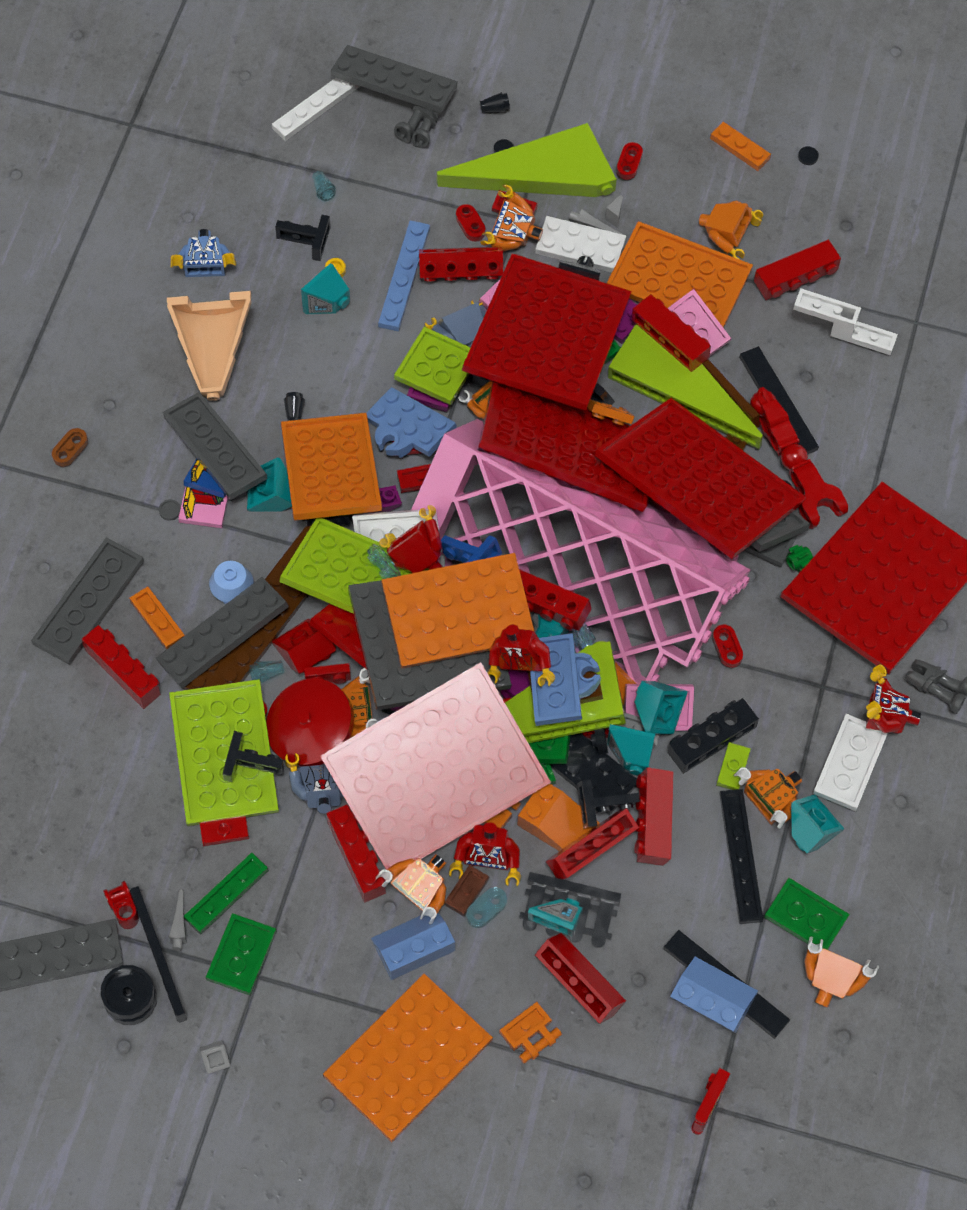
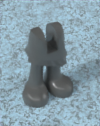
[394,105,440,148]
[905,659,967,714]

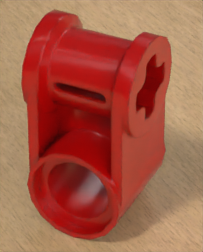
[103,881,139,929]

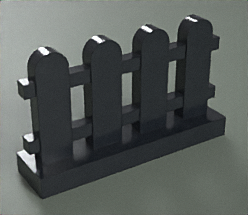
[519,872,621,948]

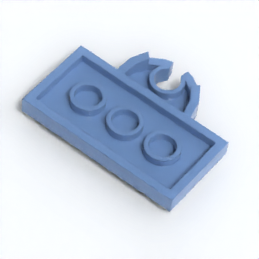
[367,387,457,458]
[530,633,601,726]

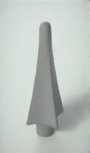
[569,209,623,235]
[169,889,187,951]

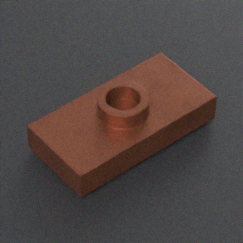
[444,865,489,917]

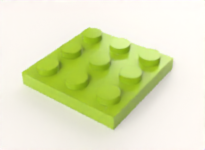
[394,327,471,405]

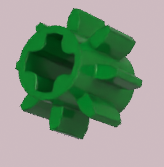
[786,544,813,572]

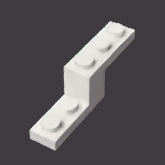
[793,288,898,355]

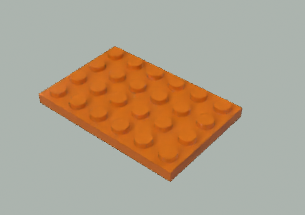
[607,221,753,328]
[281,413,382,520]
[381,553,534,669]
[323,974,493,1143]

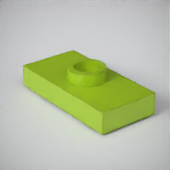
[717,742,751,790]

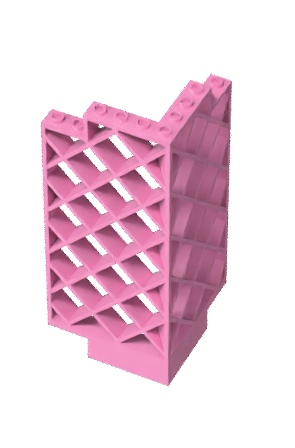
[411,419,750,684]

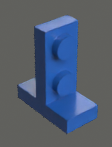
[441,535,502,563]

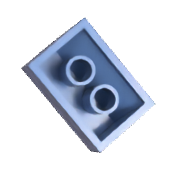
[371,913,455,980]
[670,957,758,1033]

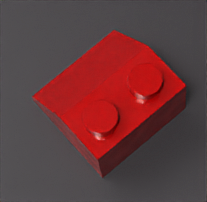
[272,618,336,674]

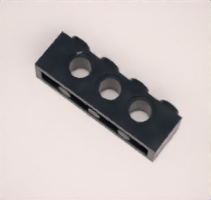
[667,698,759,774]

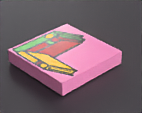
[178,487,228,528]

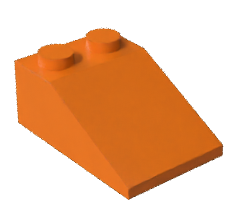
[517,784,599,851]

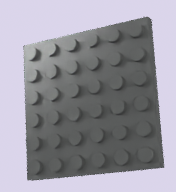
[348,580,512,710]

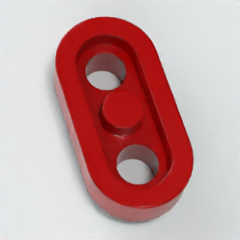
[616,142,643,180]
[456,204,485,242]
[712,624,743,668]

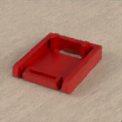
[691,1068,731,1135]

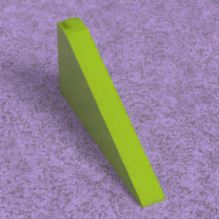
[437,123,617,197]
[608,324,763,449]
[505,641,626,743]

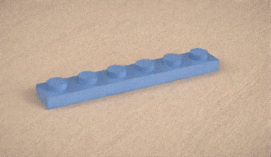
[378,221,430,331]

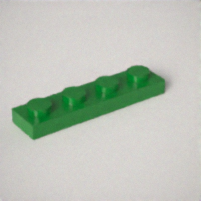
[184,852,268,935]

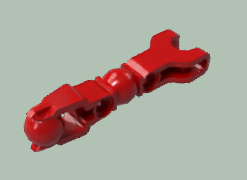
[750,387,848,529]

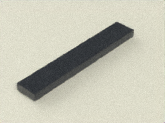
[739,346,819,455]
[719,789,763,924]
[130,886,187,1023]
[663,930,790,1039]

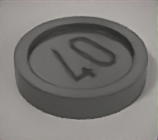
[159,499,181,521]

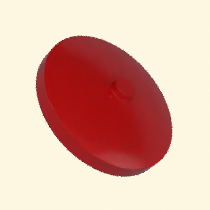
[266,678,354,767]

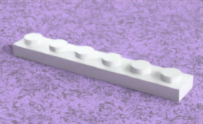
[272,78,360,141]

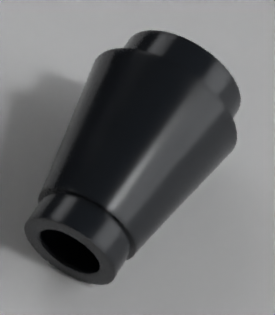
[480,92,510,113]
[284,392,305,421]

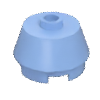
[209,561,254,604]

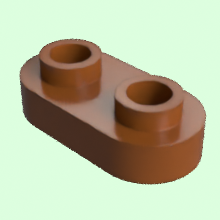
[52,428,88,467]

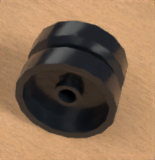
[100,965,156,1025]

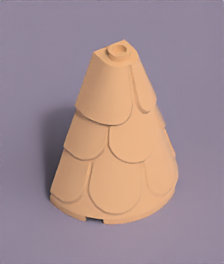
[167,291,251,401]

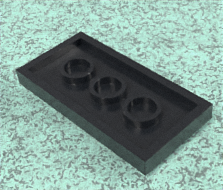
[550,733,637,816]

